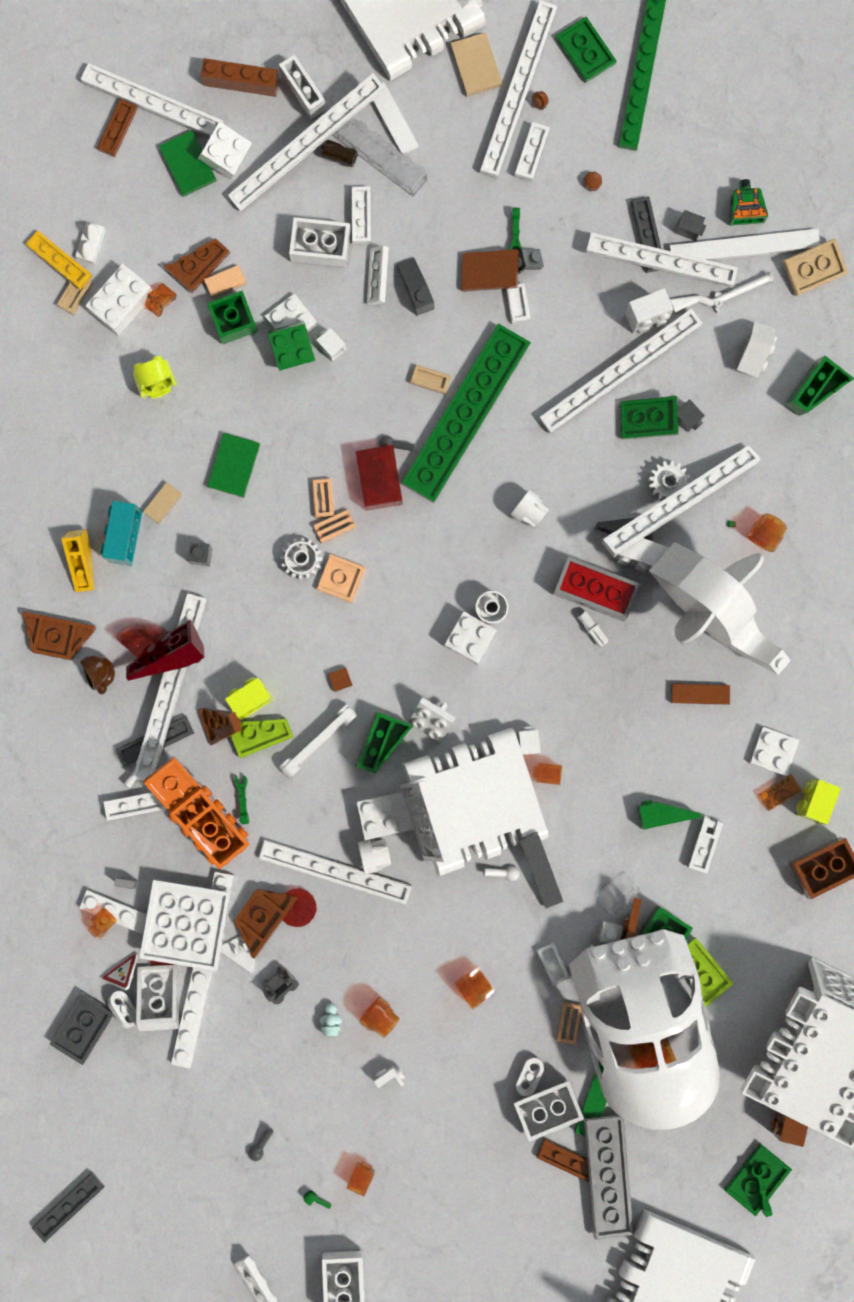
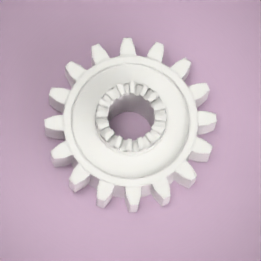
[648,461,690,501]
[281,538,323,580]

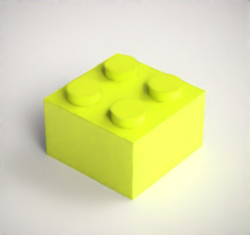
[225,677,274,720]
[796,779,841,825]

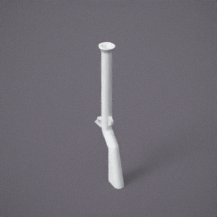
[670,272,774,313]

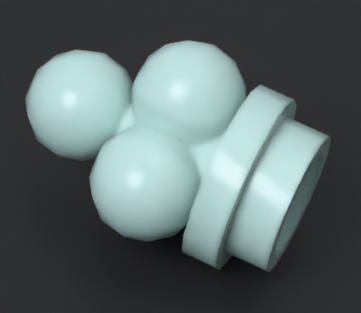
[320,1004,342,1036]

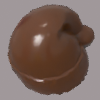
[80,655,115,694]

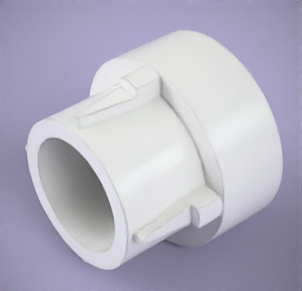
[510,489,549,529]
[475,591,509,625]
[357,839,391,875]

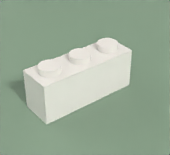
[279,55,326,119]

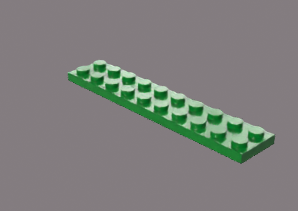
[402,323,531,503]

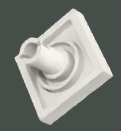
[408,698,456,743]

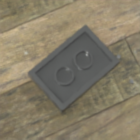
[49,992,114,1065]

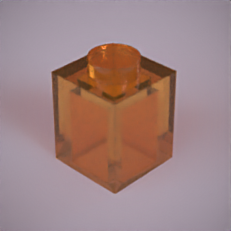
[533,763,562,785]
[346,1161,375,1196]

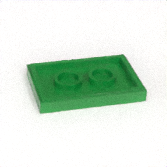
[555,16,617,83]
[159,130,217,197]
[621,396,679,440]
[207,433,260,498]
[724,1143,792,1217]

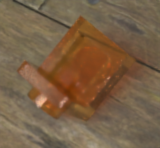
[145,283,177,317]
[87,908,117,940]

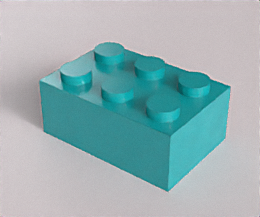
[100,501,143,567]

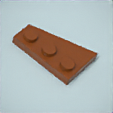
[164,238,230,293]
[198,708,242,746]

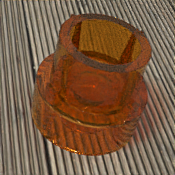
[747,513,787,552]
[454,969,494,1010]
[359,996,400,1038]

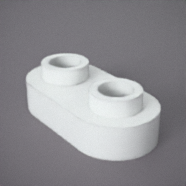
[108,991,137,1029]
[516,1057,544,1096]

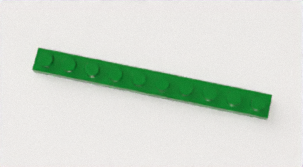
[618,0,666,151]

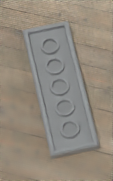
[584,1114,634,1240]

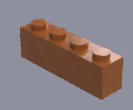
[200,58,279,97]

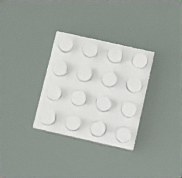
[139,879,231,971]

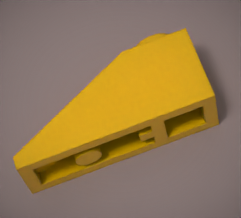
[61,529,95,592]

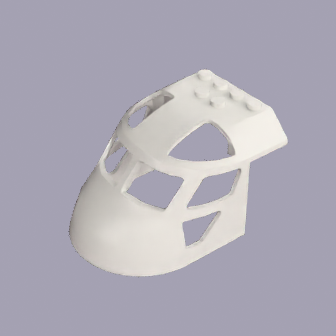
[569,929,720,1130]

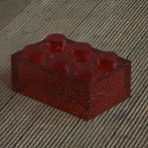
[355,445,403,511]

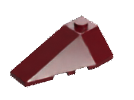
[126,620,205,681]

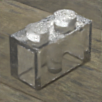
[593,871,640,915]

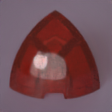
[115,623,169,659]

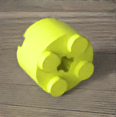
[133,356,177,399]

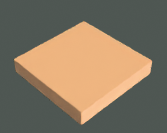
[316,554,366,603]

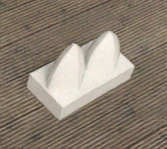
[75,222,106,264]

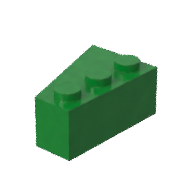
[785,356,854,416]
[355,712,413,774]

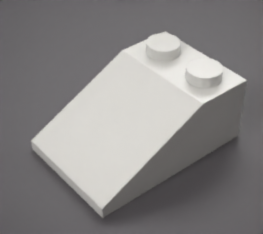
[136,965,179,1032]

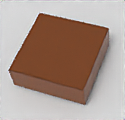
[328,667,353,692]

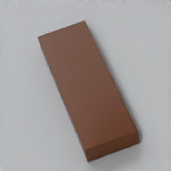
[97,99,138,158]
[671,684,730,705]
[536,1138,589,1182]

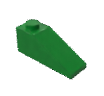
[637,800,701,830]

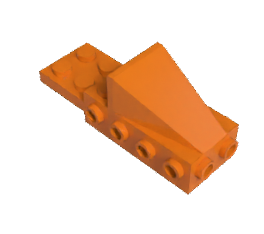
[143,756,250,869]

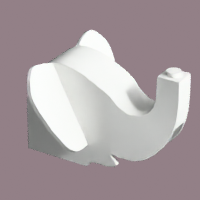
[649,542,791,675]

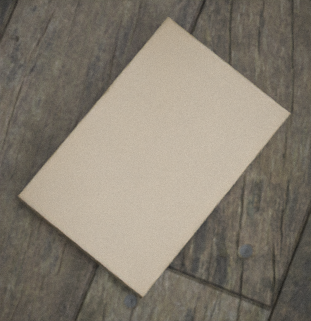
[450,32,502,97]
[782,238,848,296]

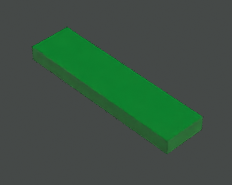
[575,1061,619,1136]

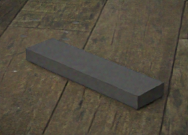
[630,196,661,273]
[116,716,195,767]
[519,832,564,909]
[32,1172,105,1243]

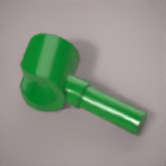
[303,1190,331,1209]

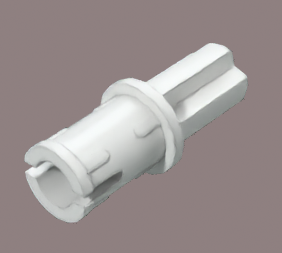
[578,611,608,647]

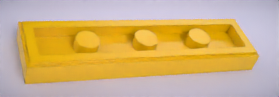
[25,230,93,290]

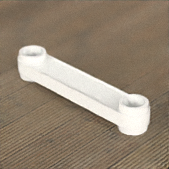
[279,705,357,779]

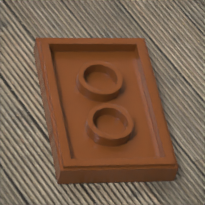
[461,249,519,292]

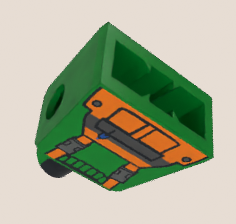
[729,179,768,226]

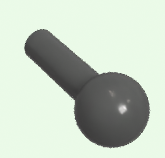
[379,435,414,451]
[248,1127,274,1161]

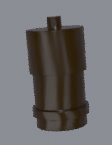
[321,139,358,168]

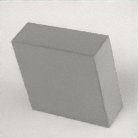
[114,877,138,889]

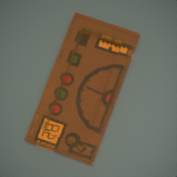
[758,774,802,811]

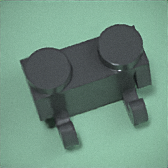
[261,966,299,1004]

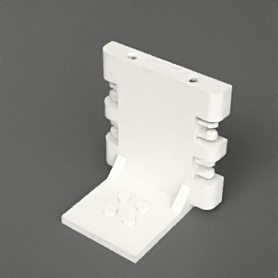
[340,0,485,81]
[400,728,548,876]
[741,956,854,1148]
[607,1209,756,1302]

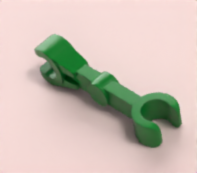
[510,207,522,251]
[234,775,249,824]
[750,1164,773,1217]

